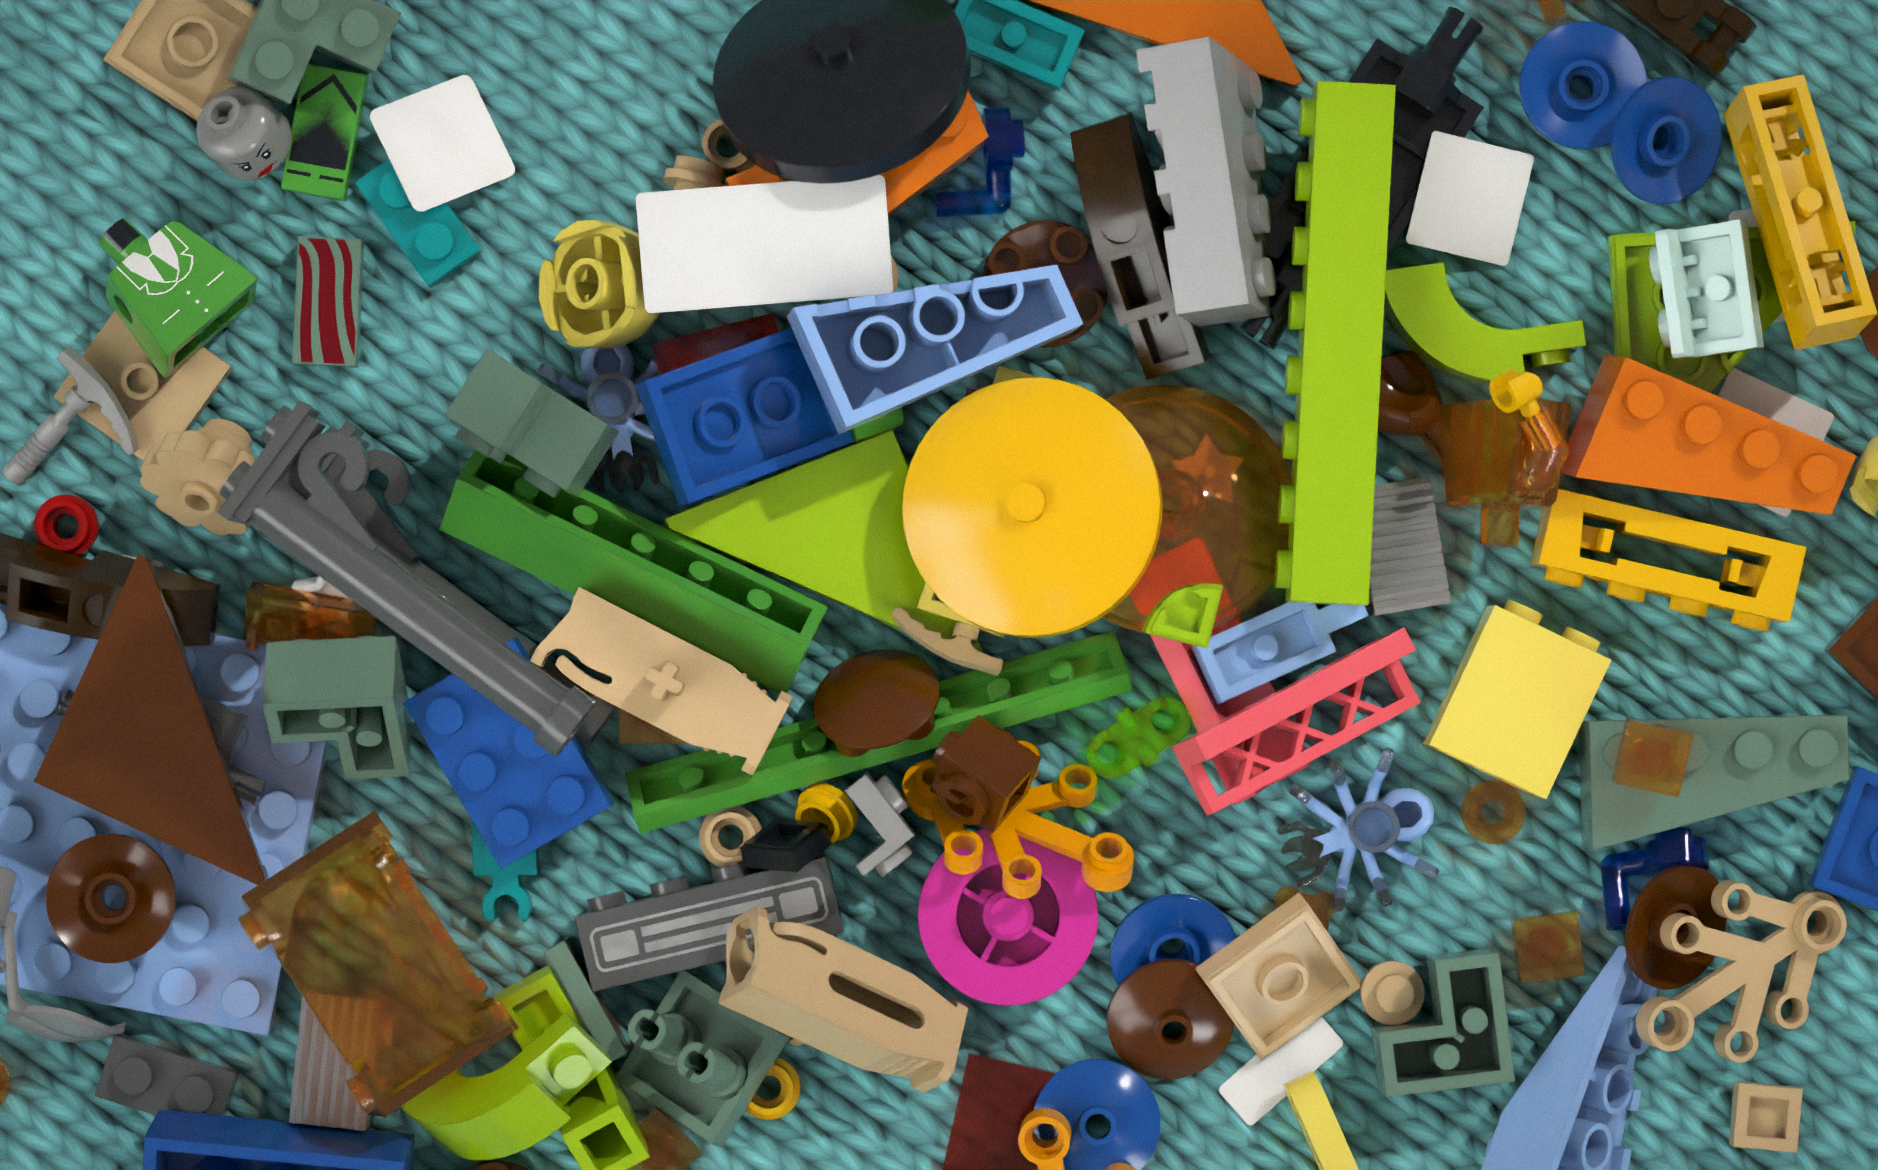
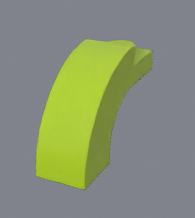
[1384,262,1586,385]
[493,965,650,1170]
[398,1013,612,1161]

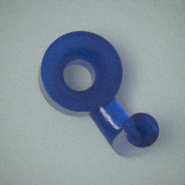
[935,107,1025,217]
[1600,827,1709,931]

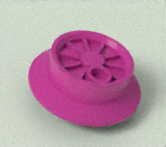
[918,828,1098,1005]

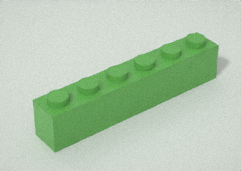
[439,450,828,694]

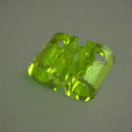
[1085,697,1190,778]

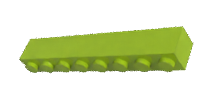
[1275,81,1396,606]

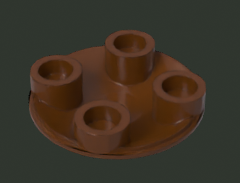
[982,220,1108,348]
[813,649,940,757]

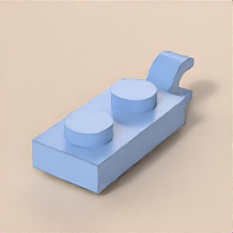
[1191,602,1369,705]

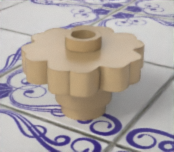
[140,419,256,536]

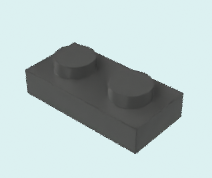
[95,1034,240,1116]

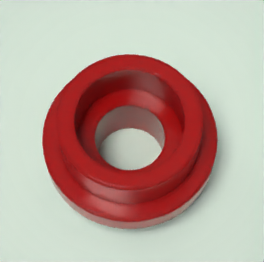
[34,494,99,556]

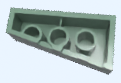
[1578,715,1850,851]

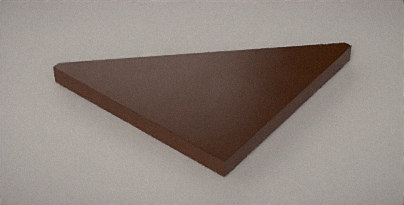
[34,554,269,887]

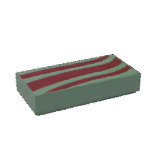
[292,236,365,368]
[544,937,632,1061]

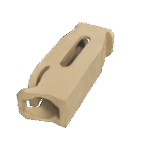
[530,587,793,776]
[718,905,968,1093]

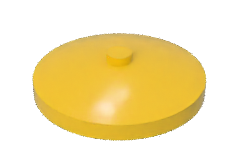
[902,377,1163,638]

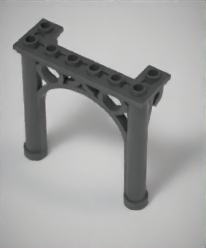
[217,400,618,757]

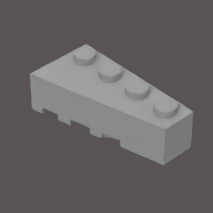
[1136,37,1276,327]

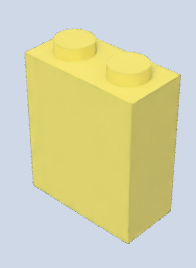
[1423,599,1611,799]

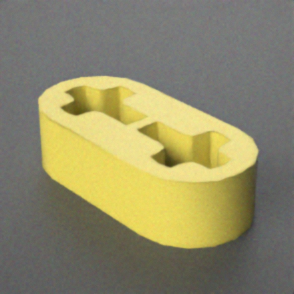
[1283,1071,1359,1170]

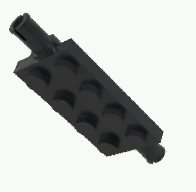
[1240,7,1484,350]

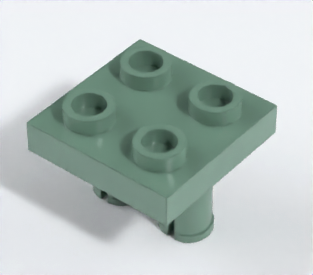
[615,970,790,1147]

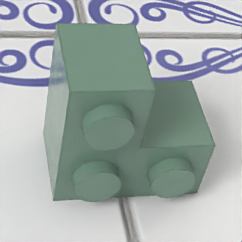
[226,0,401,106]
[445,348,619,498]
[262,636,412,779]
[1371,948,1515,1097]

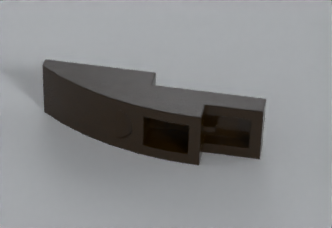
[1070,112,1211,380]
[0,533,220,646]

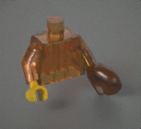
[1378,350,1571,547]

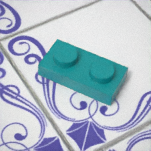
[954,0,1085,91]
[354,158,482,288]

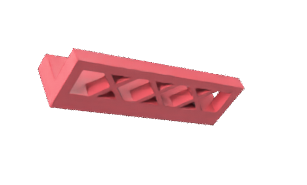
[1171,627,1421,816]

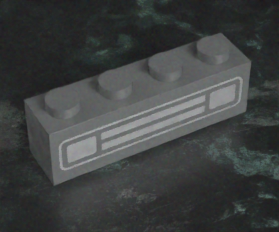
[575,855,845,992]

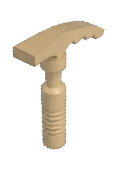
[891,608,1003,676]

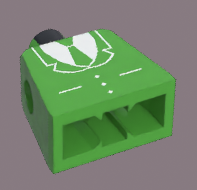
[99,218,258,378]

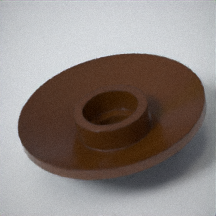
[46,834,176,963]
[1625,864,1727,990]
[1107,958,1234,1079]

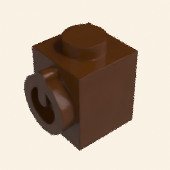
[930,715,1041,834]

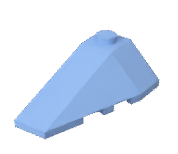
[1481,945,1658,1170]

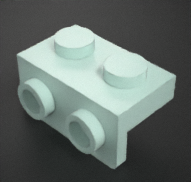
[1649,219,1764,359]

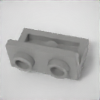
[845,772,915,877]

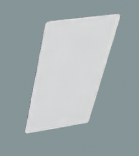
[636,175,893,313]

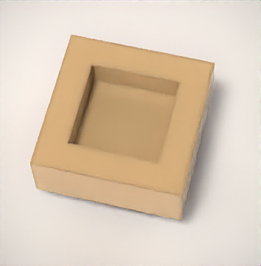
[1729,1081,1803,1153]

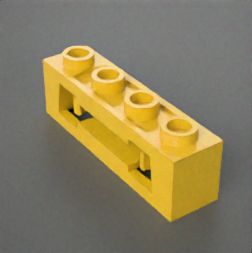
[1723,74,1877,351]
[1530,488,1807,632]

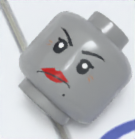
[196,86,292,181]

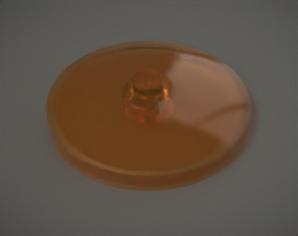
[1103,385,1292,633]

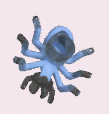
[537,342,674,494]
[1276,748,1440,912]

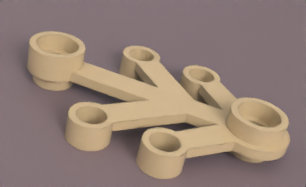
[1636,880,1847,1063]

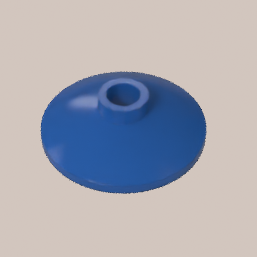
[1519,21,1648,149]
[1611,76,1722,205]
[1110,894,1236,985]
[1033,1059,1160,1170]

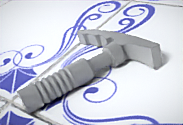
[2,346,139,485]

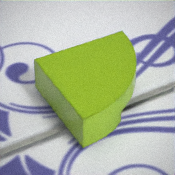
[1141,582,1224,648]

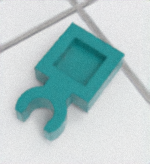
[471,819,539,921]

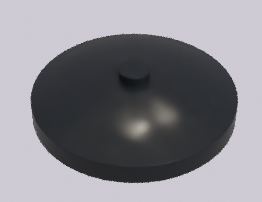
[713,0,971,184]

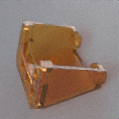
[237,810,519,1118]

